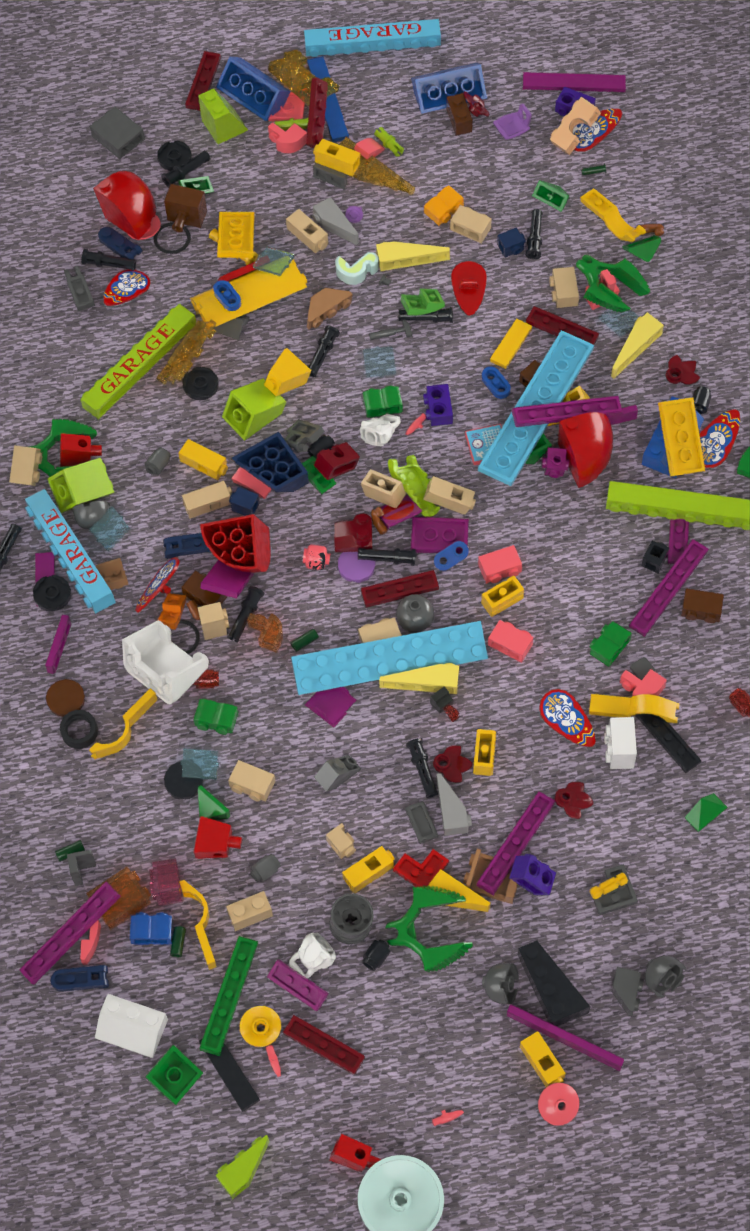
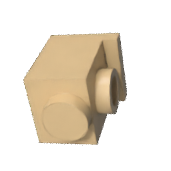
[326,823,356,859]

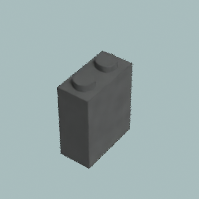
[90,107,145,159]

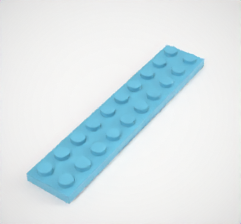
[478,330,594,486]
[291,621,488,695]

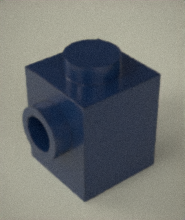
[497,227,526,258]
[229,487,260,516]

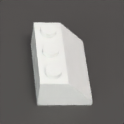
[95,994,168,1058]

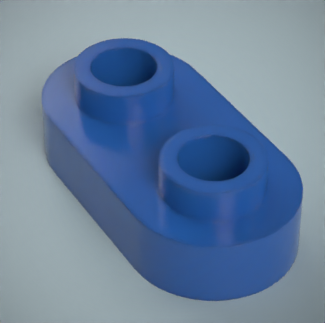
[213,280,241,311]
[482,367,511,399]
[434,541,469,571]

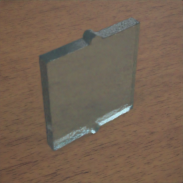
[253,246,295,276]
[598,309,639,337]
[363,346,396,378]
[89,506,130,552]
[180,748,219,780]

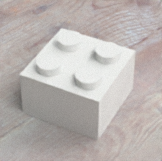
[604,717,637,769]

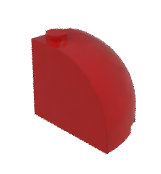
[93,171,156,240]
[558,412,613,488]
[200,514,271,573]

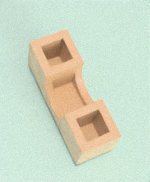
[550,97,601,155]

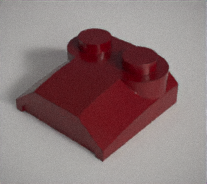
[334,513,373,552]

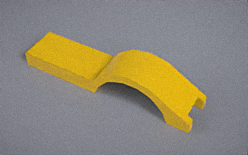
[580,188,646,242]
[89,688,157,760]
[589,694,679,723]
[179,880,217,970]

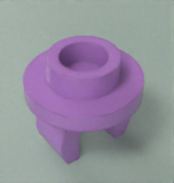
[345,206,363,223]

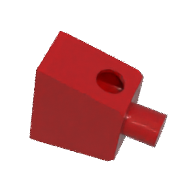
[60,433,102,467]
[194,816,242,859]
[329,1134,381,1172]

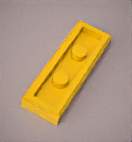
[490,318,532,369]

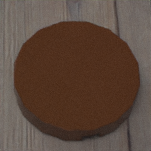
[46,679,85,717]

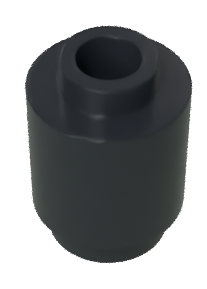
[692,386,711,415]
[307,434,335,459]
[361,939,391,971]

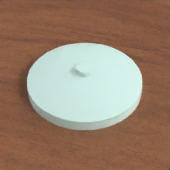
[357,1155,444,1231]

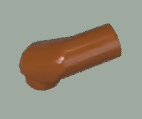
[640,224,664,236]
[371,507,388,535]
[186,600,200,620]

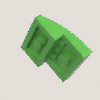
[401,289,445,315]

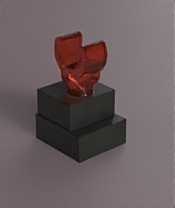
[430,686,460,722]

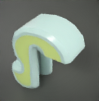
[335,252,379,285]

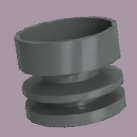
[329,894,374,945]

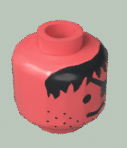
[303,544,331,570]

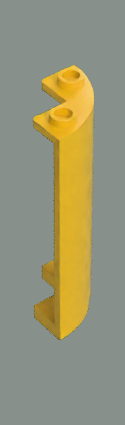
[190,257,307,330]

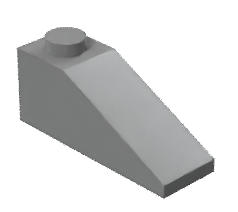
[312,197,359,245]
[436,773,472,836]

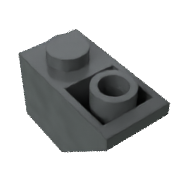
[314,755,361,791]
[612,967,644,1017]

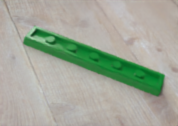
[199,936,258,1056]

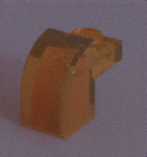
[247,613,283,653]

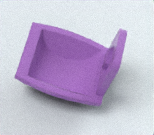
[493,104,532,140]

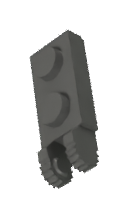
[64,266,95,311]

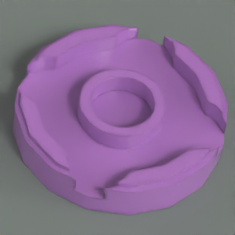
[338,552,375,583]

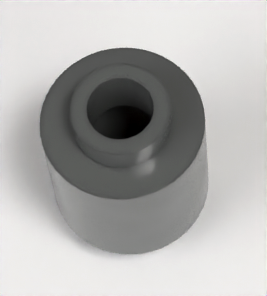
[145,447,171,475]
[250,854,281,883]

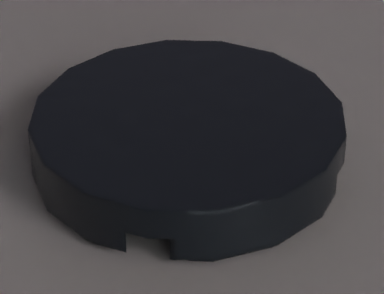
[157,141,192,171]
[183,367,219,400]
[33,575,71,611]
[164,761,203,800]

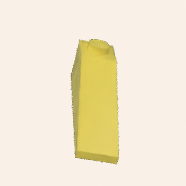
[376,242,450,271]
[611,312,664,379]
[379,663,459,694]

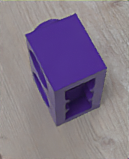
[555,87,596,116]
[423,384,453,426]
[509,854,556,895]

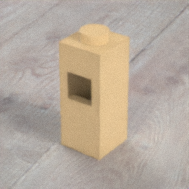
[286,209,328,253]
[423,476,476,514]
[182,481,232,519]

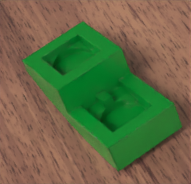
[302,456,337,495]

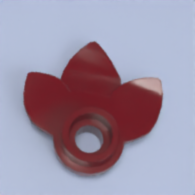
[463,91,490,117]
[666,355,700,385]
[433,745,473,783]
[555,781,593,819]

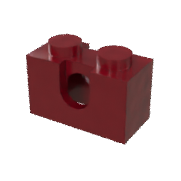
[314,442,360,480]

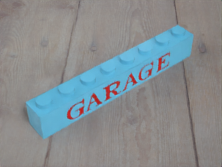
[304,19,441,57]
[25,489,116,614]

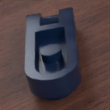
[98,227,143,259]
[163,533,210,559]
[50,965,109,992]

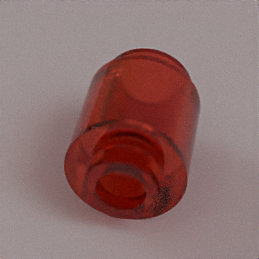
[192,669,219,689]
[729,688,750,717]

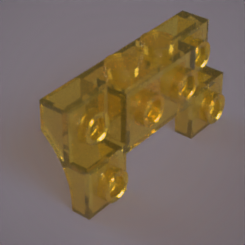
[268,50,340,106]
[156,319,217,385]

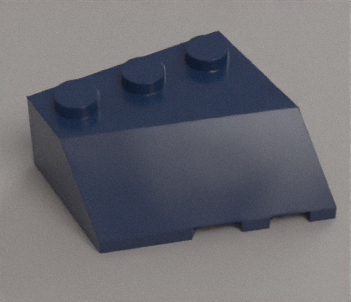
[231,432,309,492]

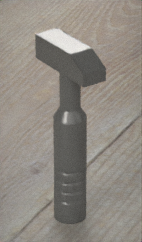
[369,320,412,340]

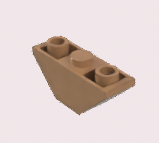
[307,288,353,330]

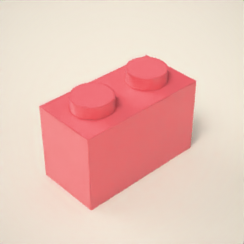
[478,545,522,584]
[488,620,533,663]

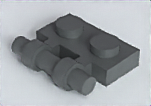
[284,419,325,452]

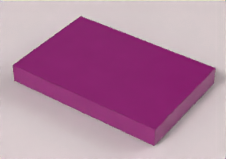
[411,517,469,554]
[201,560,254,599]

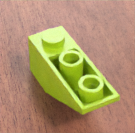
[216,1135,269,1200]

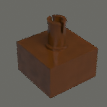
[164,184,207,232]

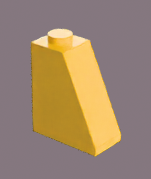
[264,348,311,396]

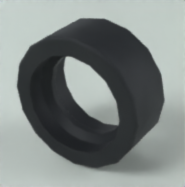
[60,710,98,749]

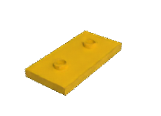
[217,212,254,258]
[658,397,705,477]

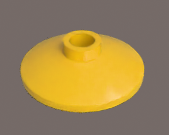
[240,1006,281,1047]

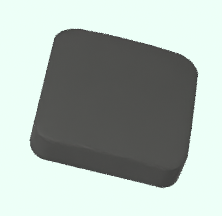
[630,657,655,680]

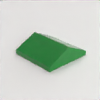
[145,1045,203,1105]

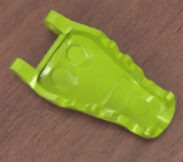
[388,455,440,517]

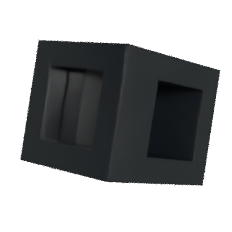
[641,540,669,574]

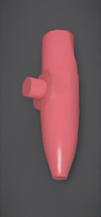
[406,413,426,435]
[265,1045,281,1077]
[432,1110,464,1126]

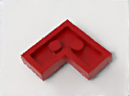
[393,849,449,887]

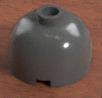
[73,501,111,533]
[396,594,434,633]
[645,955,686,998]
[482,963,519,1005]

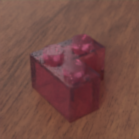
[149,858,183,906]

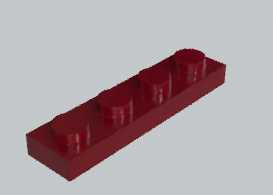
[185,51,221,111]
[306,77,328,149]
[526,306,599,345]
[361,570,439,608]
[283,1015,365,1076]

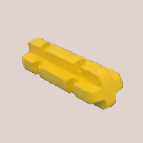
[590,873,628,899]

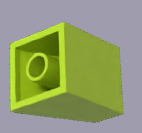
[198,88,248,144]
[222,378,286,441]
[48,458,114,513]

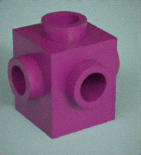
[542,447,569,478]

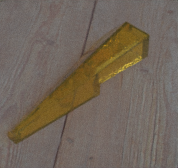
[339,136,415,195]

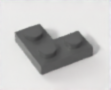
[593,864,638,916]

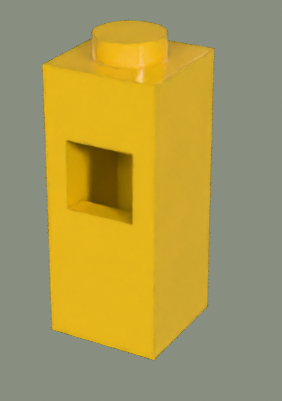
[313,139,360,177]
[178,439,228,480]
[342,846,395,894]
[520,1031,566,1087]

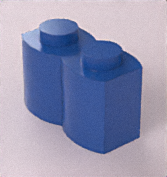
[130,912,173,945]

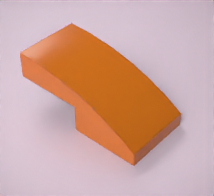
[158,593,187,630]

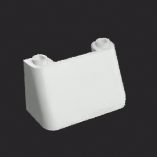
[122,620,209,704]

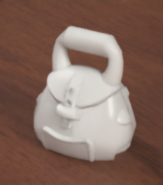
[360,414,401,446]
[289,933,336,979]

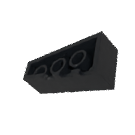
[517,941,591,1026]

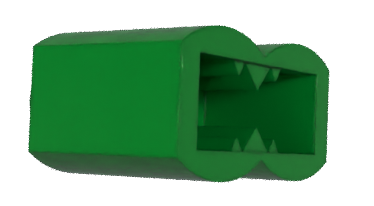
[363,386,403,418]
[589,621,632,667]
[193,699,239,735]

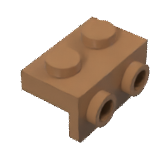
[95,558,129,590]

